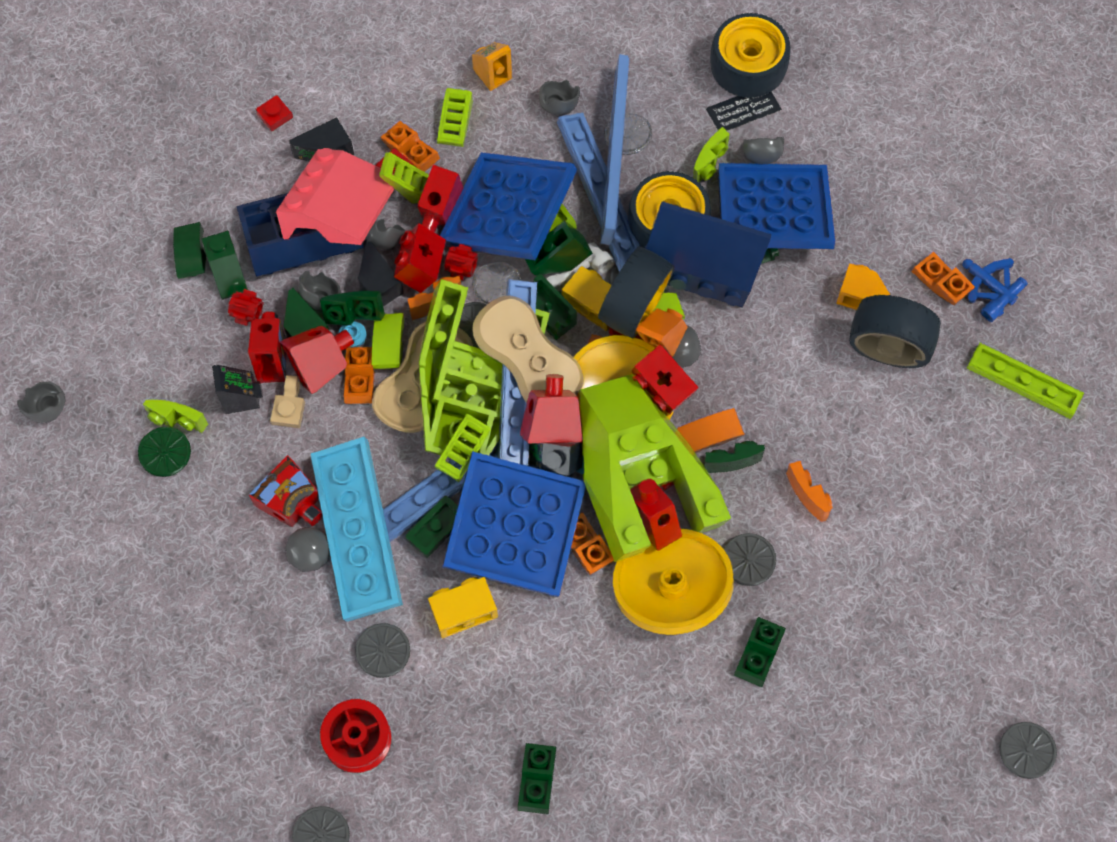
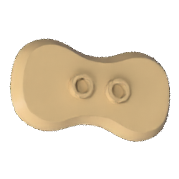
[472,296,583,403]
[372,322,473,433]

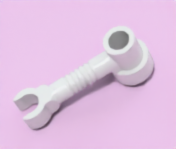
[547,242,615,292]

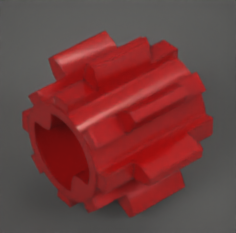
[444,244,478,280]
[228,289,264,326]

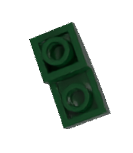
[173,222,206,279]
[320,291,385,325]
[704,441,765,473]
[734,617,786,687]
[518,743,557,815]

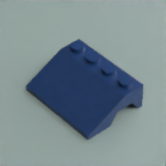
[236,192,364,277]
[643,201,771,308]

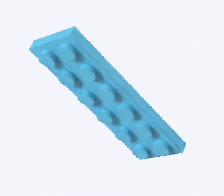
[310,437,403,622]

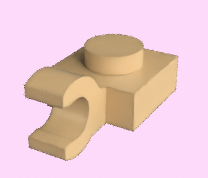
[270,375,305,428]

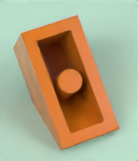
[636,308,688,357]

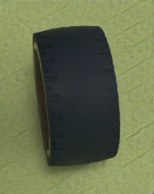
[849,295,941,368]

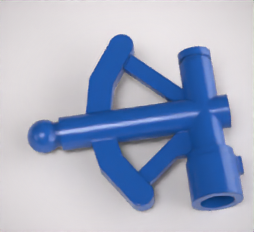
[962,258,1028,322]

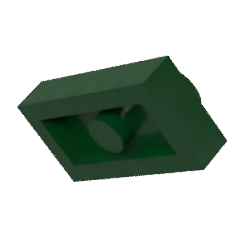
[405,495,458,558]

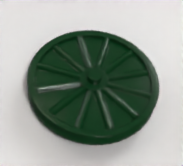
[138,427,191,477]

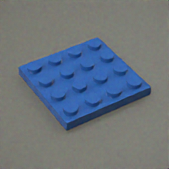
[440,152,577,260]
[718,163,835,249]
[442,451,586,597]

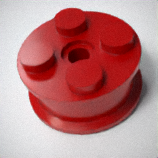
[320,699,392,773]

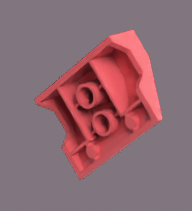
[276,148,394,245]

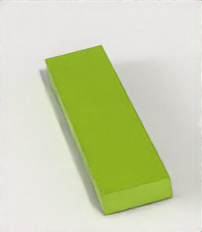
[967,343,1084,419]

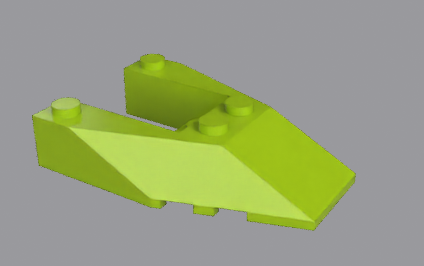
[419,279,550,459]
[579,374,731,562]

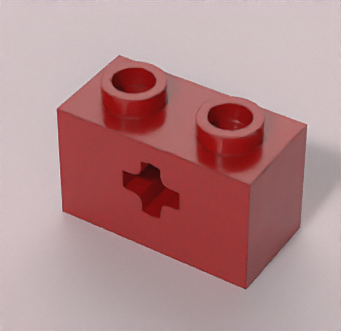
[394,223,446,293]
[631,344,699,415]

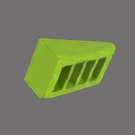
[437,88,473,147]
[379,152,429,204]
[434,414,491,482]

